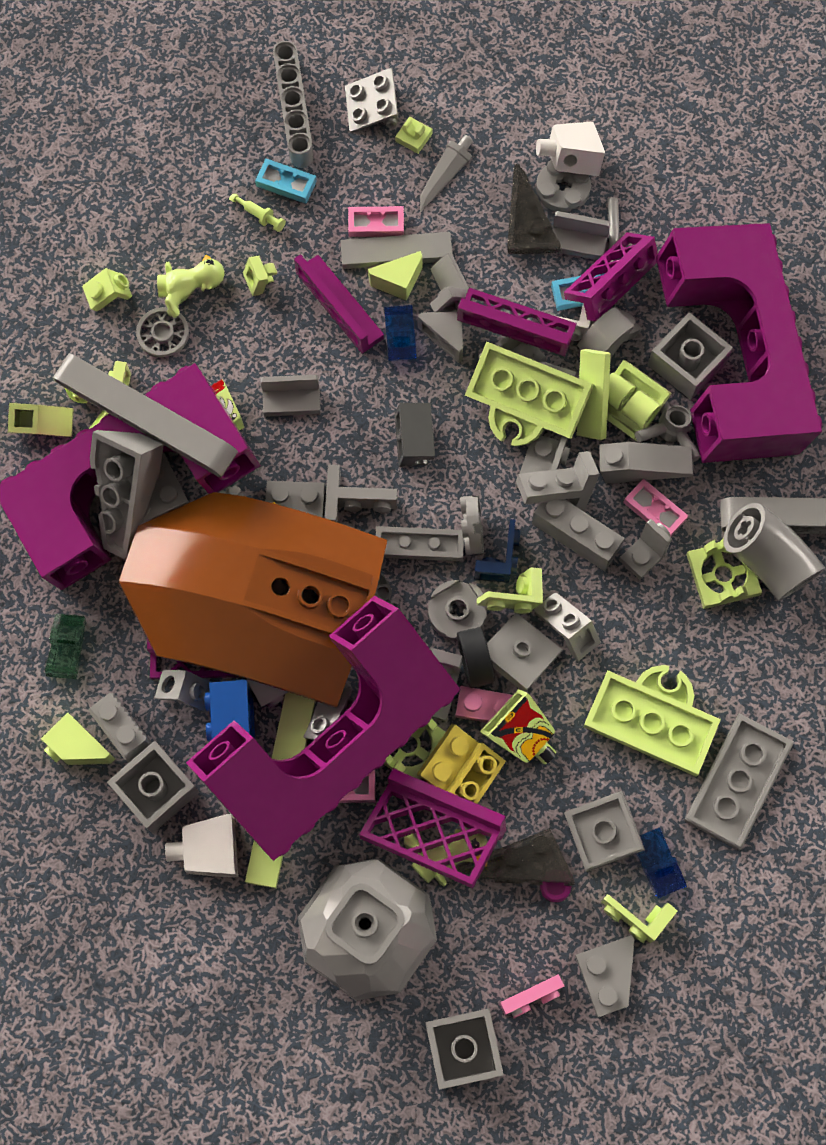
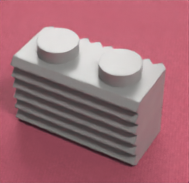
[88,693,152,763]

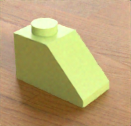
[41,713,115,765]

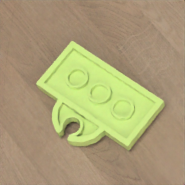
[465,341,594,446]
[583,665,721,777]

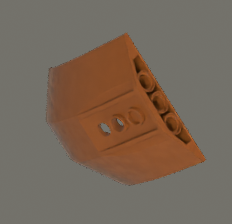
[118,492,387,708]

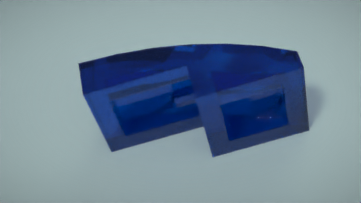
[384,305,417,361]
[636,827,687,898]

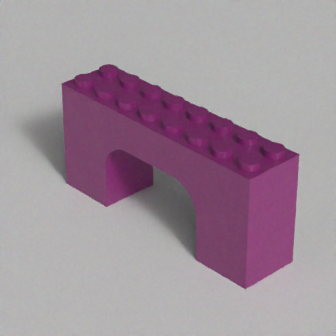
[656,223,822,463]
[0,363,261,590]
[186,596,461,861]

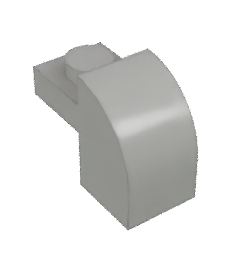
[577,307,642,357]

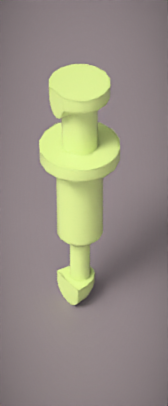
[229,194,286,232]

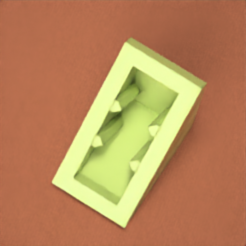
[368,251,423,300]

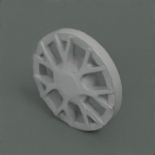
[136,307,189,357]

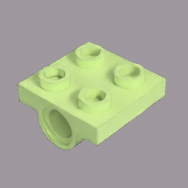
[607,360,672,441]

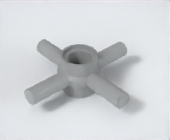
[635,401,701,462]

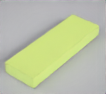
[577,349,611,440]

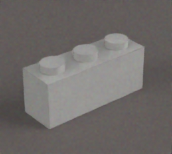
[532,499,625,572]

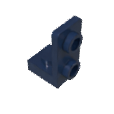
[474,519,521,583]

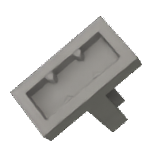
[516,451,600,511]
[325,465,398,522]

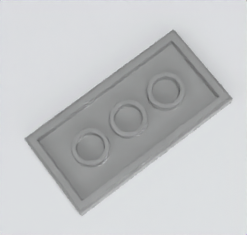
[684,713,794,851]

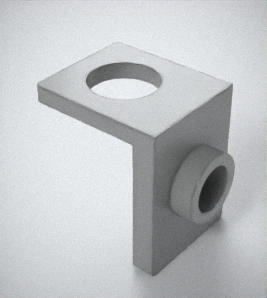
[154,670,211,712]

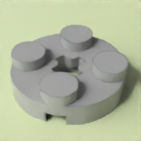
[536,160,591,213]
[460,496,484,555]
[428,580,487,641]

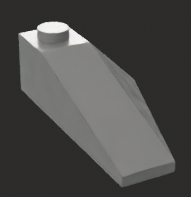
[90,430,164,560]

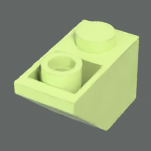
[8,403,74,437]

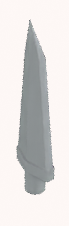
[420,135,473,213]

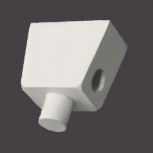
[536,122,605,176]
[165,814,239,877]

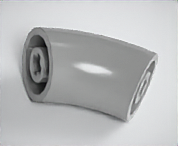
[723,503,826,601]

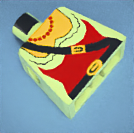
[480,689,556,764]

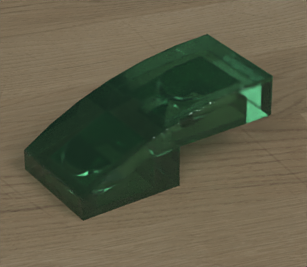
[45,614,86,679]

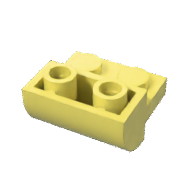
[417,724,506,804]

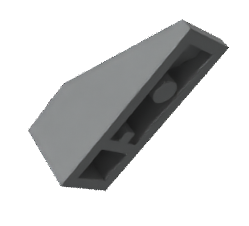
[599,442,693,484]

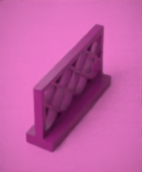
[359,768,506,889]

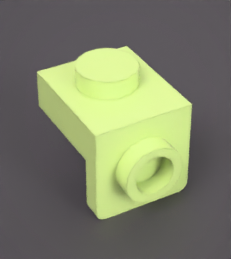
[82,268,132,311]

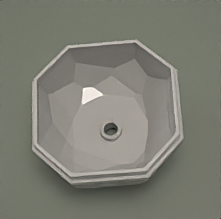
[298,858,437,1001]

